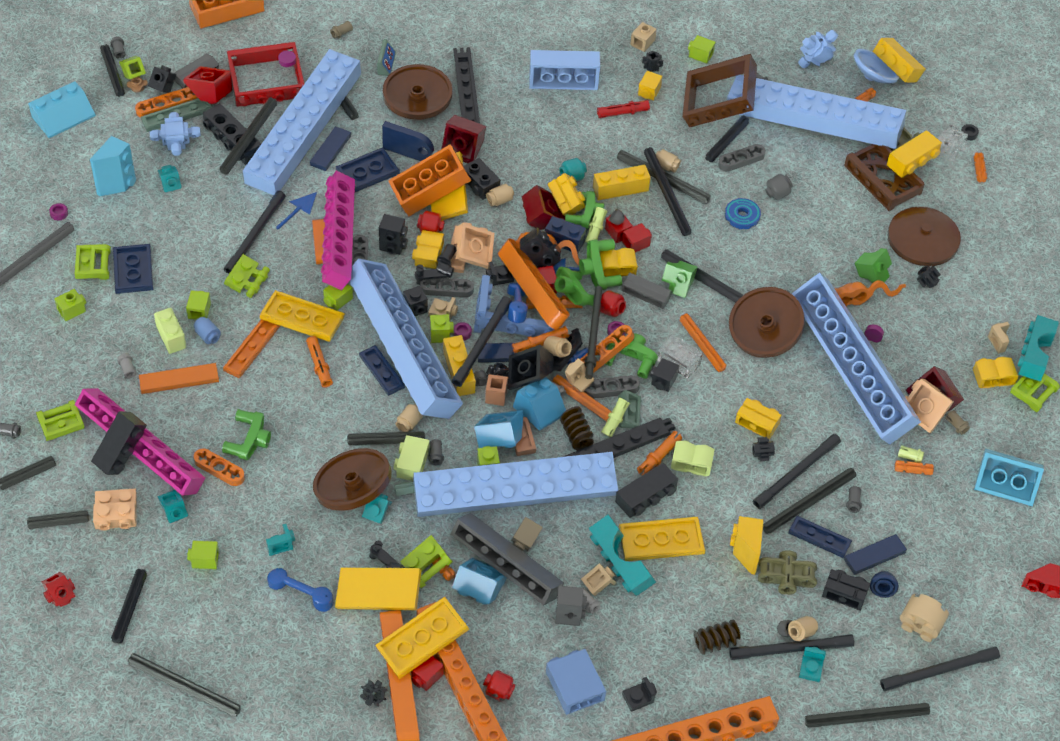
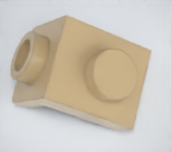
[565,359,594,392]

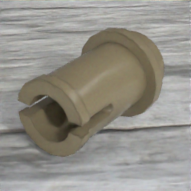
[330,21,353,39]
[945,410,970,435]

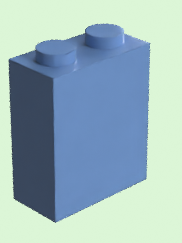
[546,649,606,715]

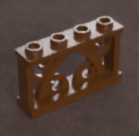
[844,144,925,211]

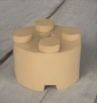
[900,594,949,642]

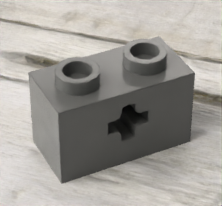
[555,586,587,626]

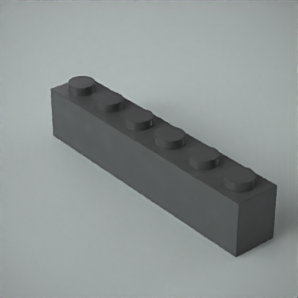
[450,513,564,606]

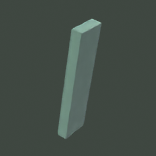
[141,98,213,132]

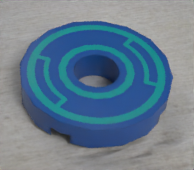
[725,198,761,229]

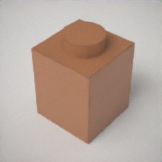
[485,374,508,406]

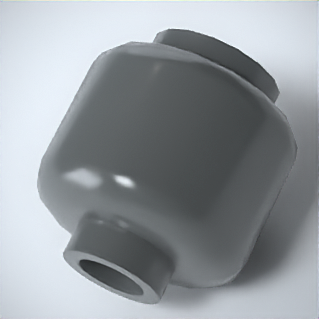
[765,174,793,200]

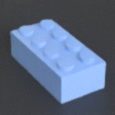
[529,50,600,90]

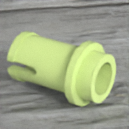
[898,445,924,463]

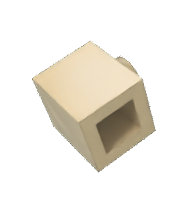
[630,22,657,52]

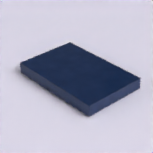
[336,147,400,193]
[113,244,153,294]

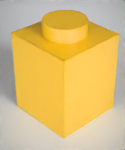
[638,71,663,101]

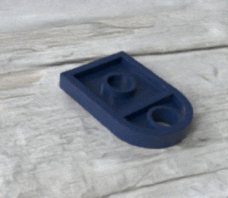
[382,121,434,161]

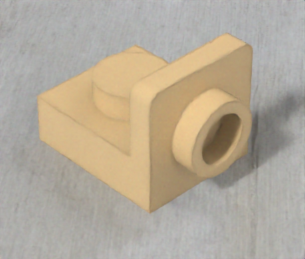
[428,297,458,321]
[988,322,1010,354]
[581,563,617,596]

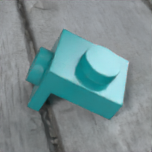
[157,165,182,192]
[362,493,392,524]

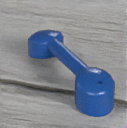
[507,283,528,323]
[267,568,334,612]

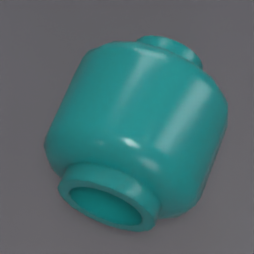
[559,158,587,182]

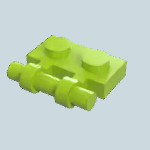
[224,254,270,298]

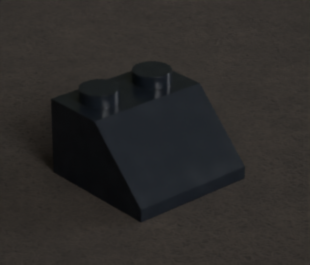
[508,345,553,390]

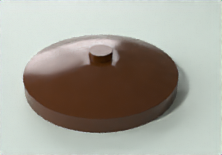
[383,64,452,120]
[887,207,961,266]
[729,287,805,358]
[313,448,392,511]

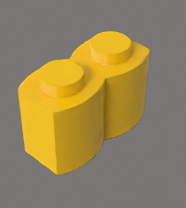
[412,230,444,269]
[599,248,638,277]
[973,357,1019,388]

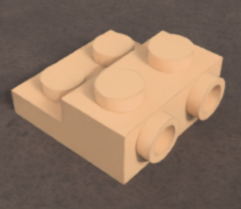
[454,222,495,269]
[905,379,954,433]
[93,488,137,531]

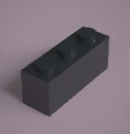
[91,411,147,475]
[615,463,678,518]

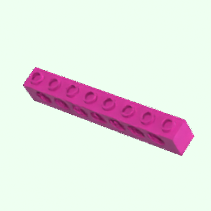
[321,170,355,290]
[75,388,206,496]

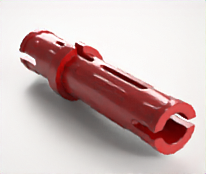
[597,100,650,118]

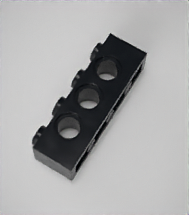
[203,103,261,165]

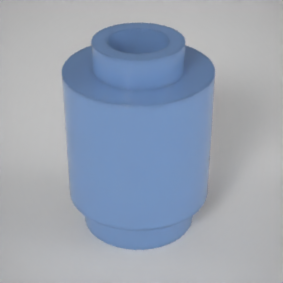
[194,317,221,344]

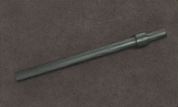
[584,286,602,379]

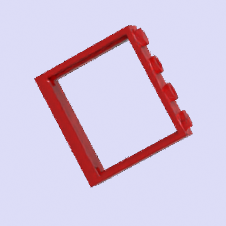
[227,42,304,107]

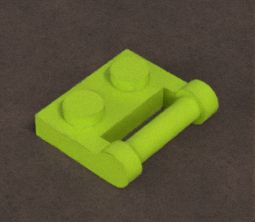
[74,244,111,280]
[1010,373,1060,412]
[36,399,85,441]
[400,535,453,589]

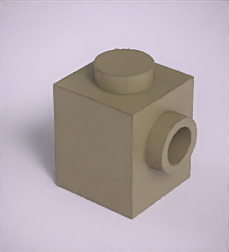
[511,517,543,551]

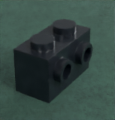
[464,158,501,200]
[378,214,408,255]
[520,227,561,268]

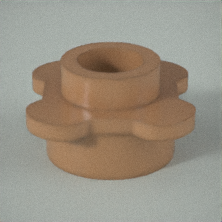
[126,76,148,92]

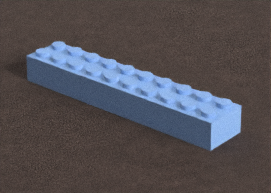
[243,49,361,195]
[727,75,906,149]
[350,258,463,419]
[792,272,921,444]
[413,452,618,517]

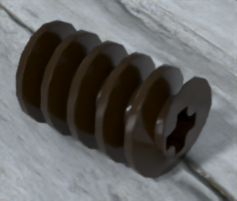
[560,406,594,451]
[694,619,741,655]

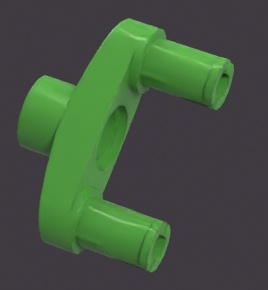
[565,191,605,229]
[579,239,622,290]
[555,267,594,306]
[605,333,658,379]
[222,409,271,460]

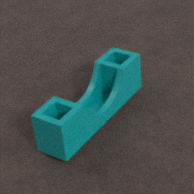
[1017,315,1059,382]
[589,514,656,596]

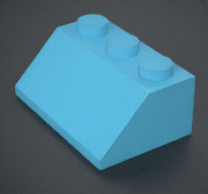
[28,81,96,138]
[90,136,136,196]
[974,448,1044,507]

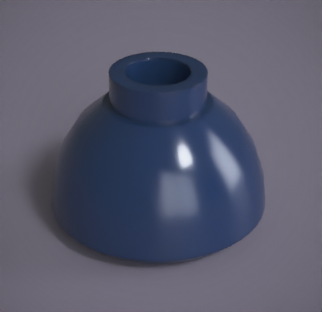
[870,571,899,598]

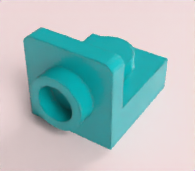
[157,490,188,523]
[266,524,295,556]
[799,647,826,682]

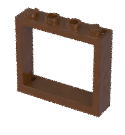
[682,54,757,127]

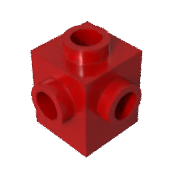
[41,572,76,607]

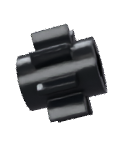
[642,51,664,72]
[917,265,941,288]
[486,362,508,377]
[752,437,775,462]
[360,679,388,707]

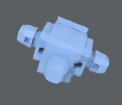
[798,30,838,68]
[150,112,201,156]

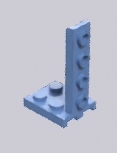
[473,275,555,337]

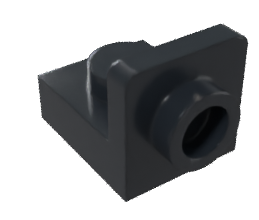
[486,261,514,286]
[622,677,657,712]

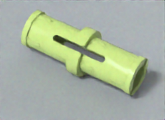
[585,207,607,243]
[601,398,630,437]

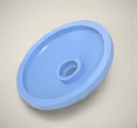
[854,49,899,84]

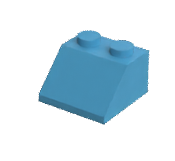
[513,377,566,431]
[474,410,524,448]
[452,558,507,605]

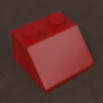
[183,66,233,104]

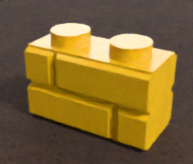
[547,173,586,216]
[735,398,782,440]

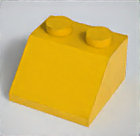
[730,516,763,575]

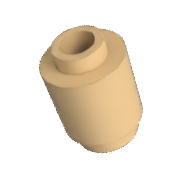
[656,149,681,173]
[486,183,514,207]
[544,336,572,357]
[395,404,423,432]
[788,616,818,641]

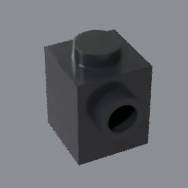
[147,65,177,93]
[403,286,428,316]
[650,358,680,392]

